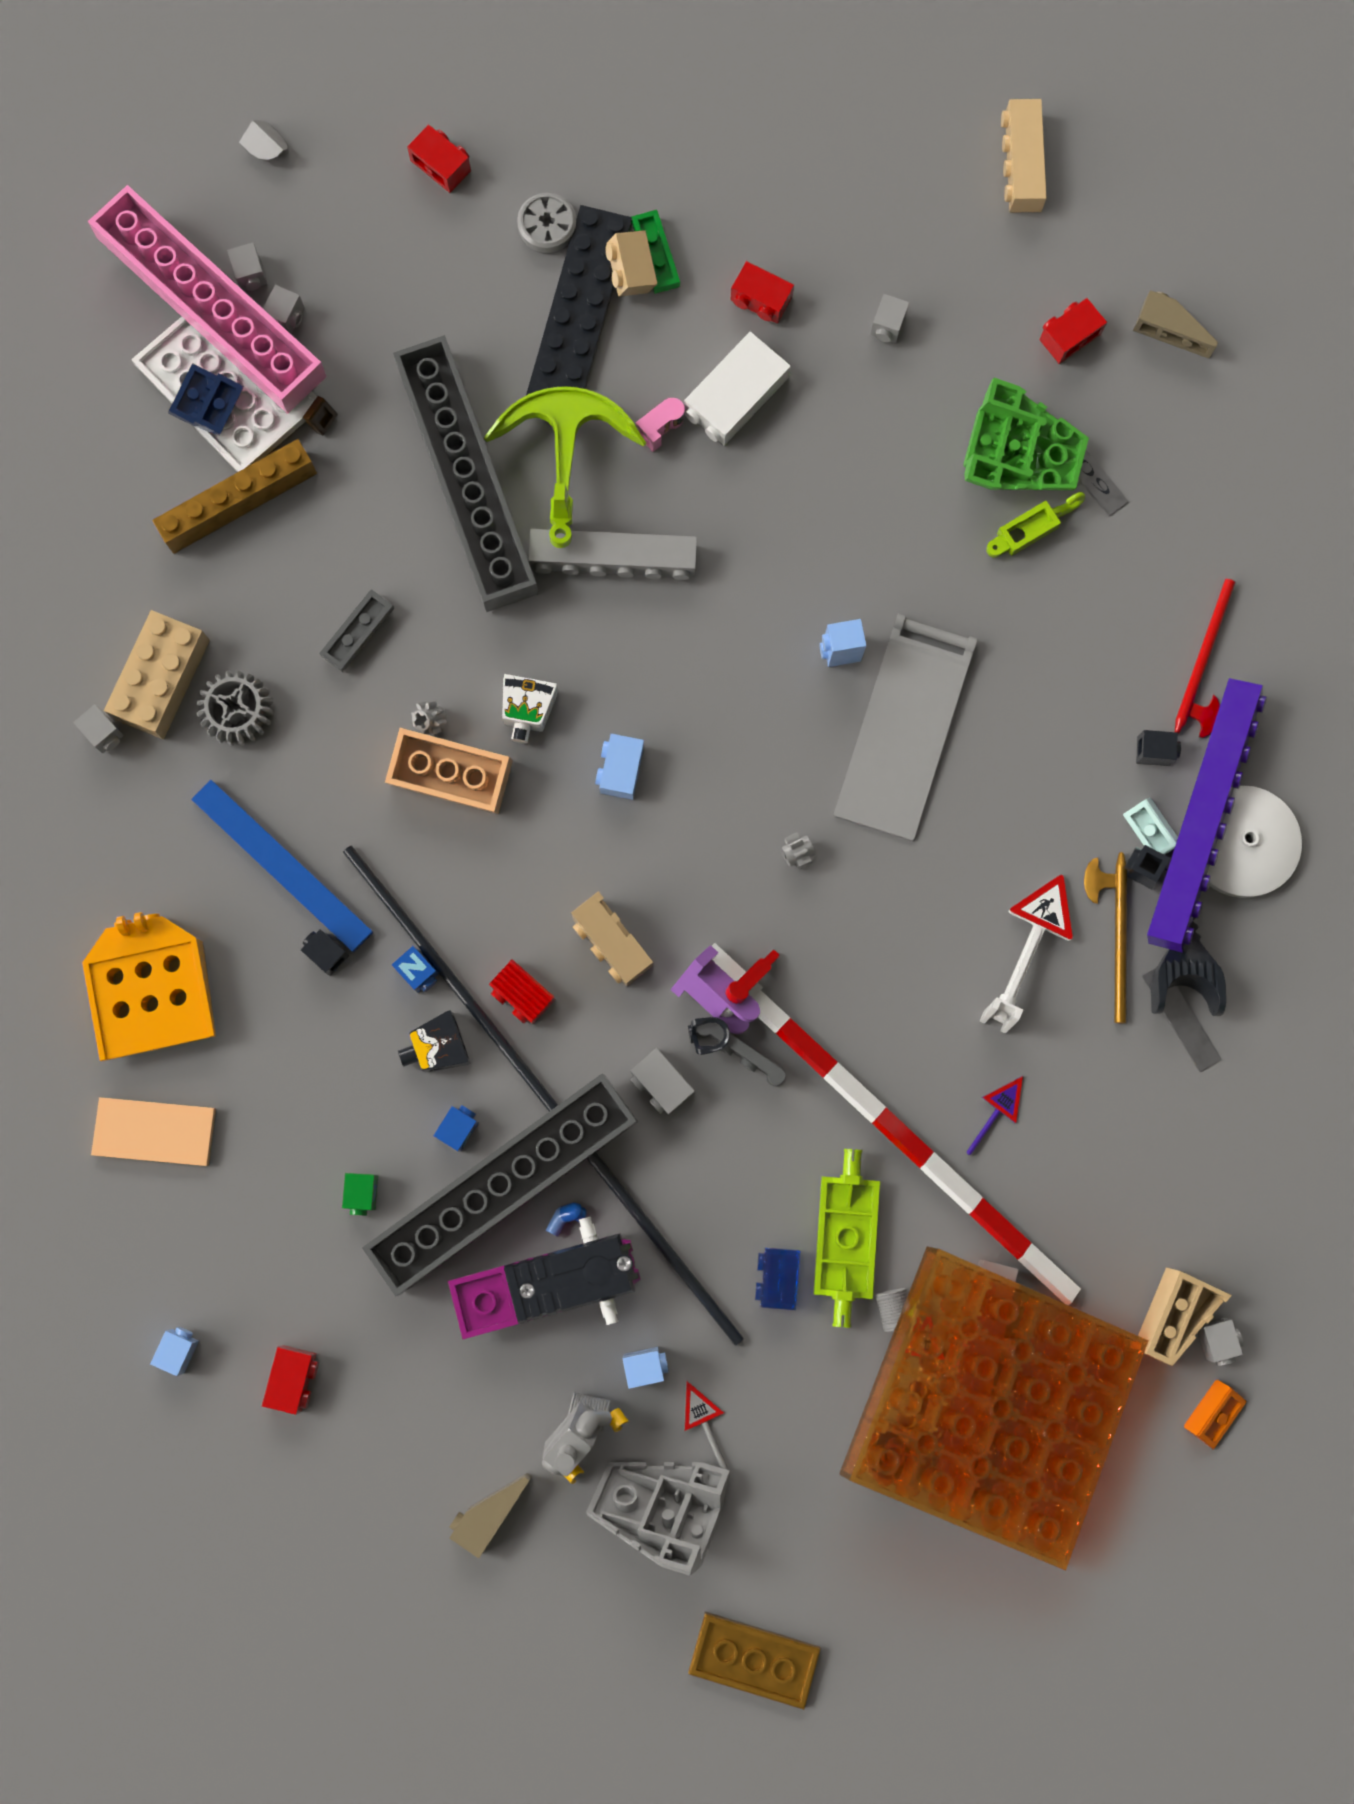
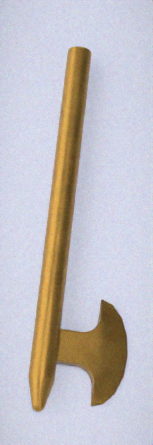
[1084,852,1127,1024]

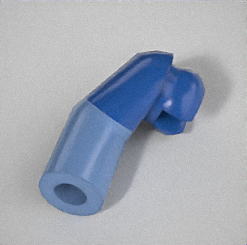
[546,1202,587,1237]

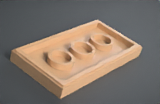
[91,1097,216,1166]

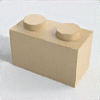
[606,231,657,297]

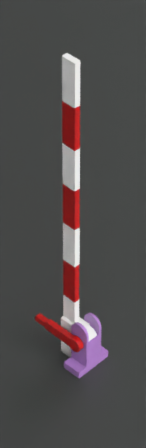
[670,943,1081,1306]

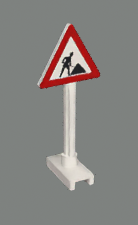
[980,875,1073,1033]

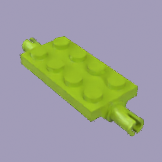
[813,1149,880,1328]

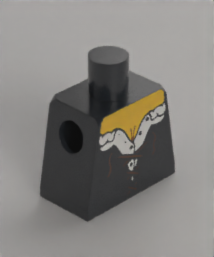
[398,1010,471,1072]

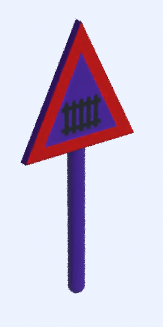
[967,1076,1023,1155]

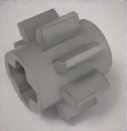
[411,700,447,735]
[781,832,815,869]

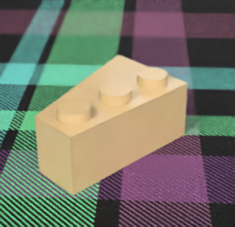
[1133,1267,1232,1366]

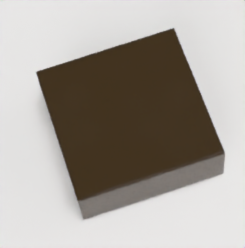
[302,396,338,436]

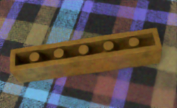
[152,439,317,554]

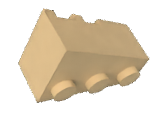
[571,891,653,987]

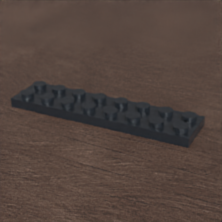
[526,205,632,395]

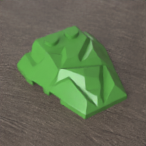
[963,377,1089,490]

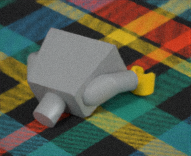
[542,1402,629,1484]

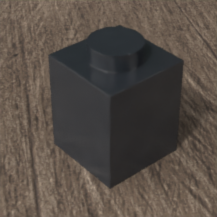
[1136,730,1181,766]
[301,929,350,976]

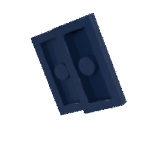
[168,363,244,435]

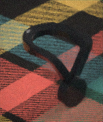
[688,1017,730,1055]

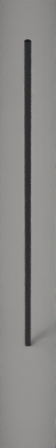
[343,845,744,1346]

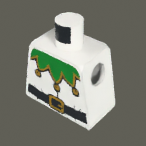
[502,674,558,744]

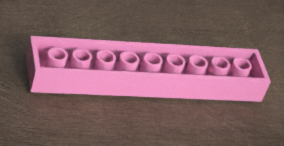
[88,185,327,414]

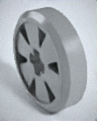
[517,193,576,253]

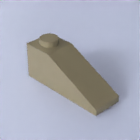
[1133,290,1218,359]
[449,1473,532,1558]

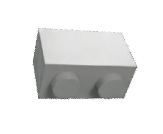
[630,1048,695,1116]

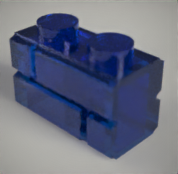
[755,1247,800,1310]

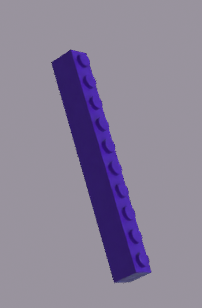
[1147,678,1267,953]

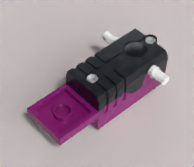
[448,1217,641,1340]

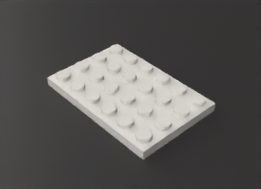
[131,317,317,472]

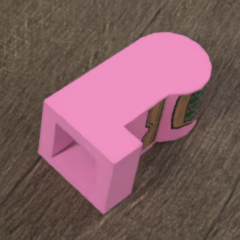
[636,398,685,452]

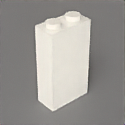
[684,332,791,446]

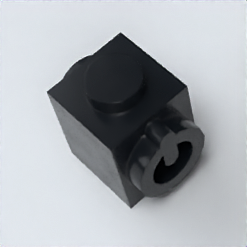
[1124,845,1170,890]

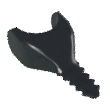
[1150,918,1227,1016]

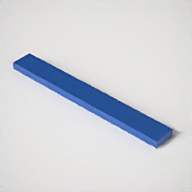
[191,780,373,953]

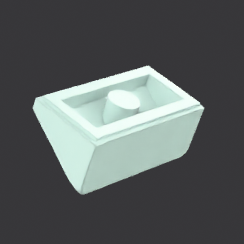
[1123,797,1178,855]

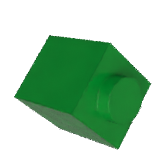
[342,1173,378,1216]

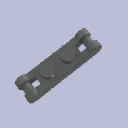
[696,1023,785,1086]

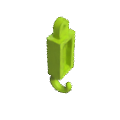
[986,492,1085,558]

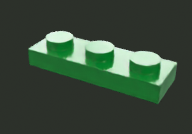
[631,209,680,294]

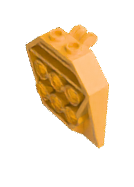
[82,912,216,1062]

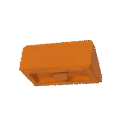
[1184,1380,1247,1450]

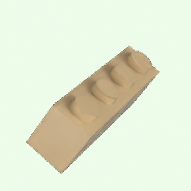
[1001,99,1046,213]

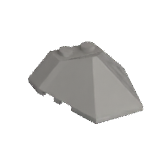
[586,1462,730,1576]

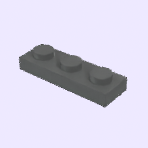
[319,589,394,672]

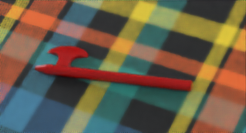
[1174,579,1236,738]

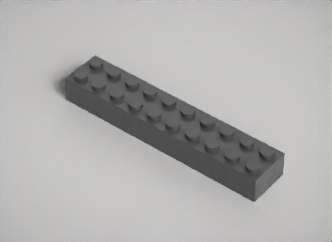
[393,335,538,612]
[362,1073,638,1297]

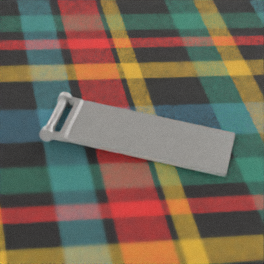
[834,613,977,841]

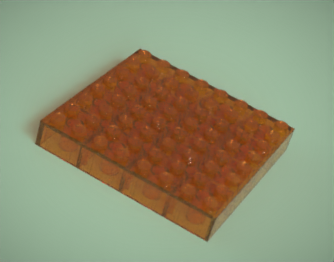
[839,1246,1149,1571]

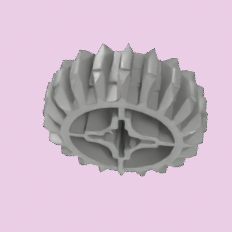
[197,670,274,746]

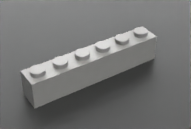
[528,529,697,580]

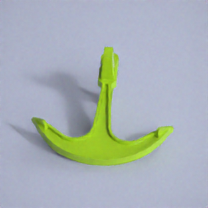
[484,387,646,548]

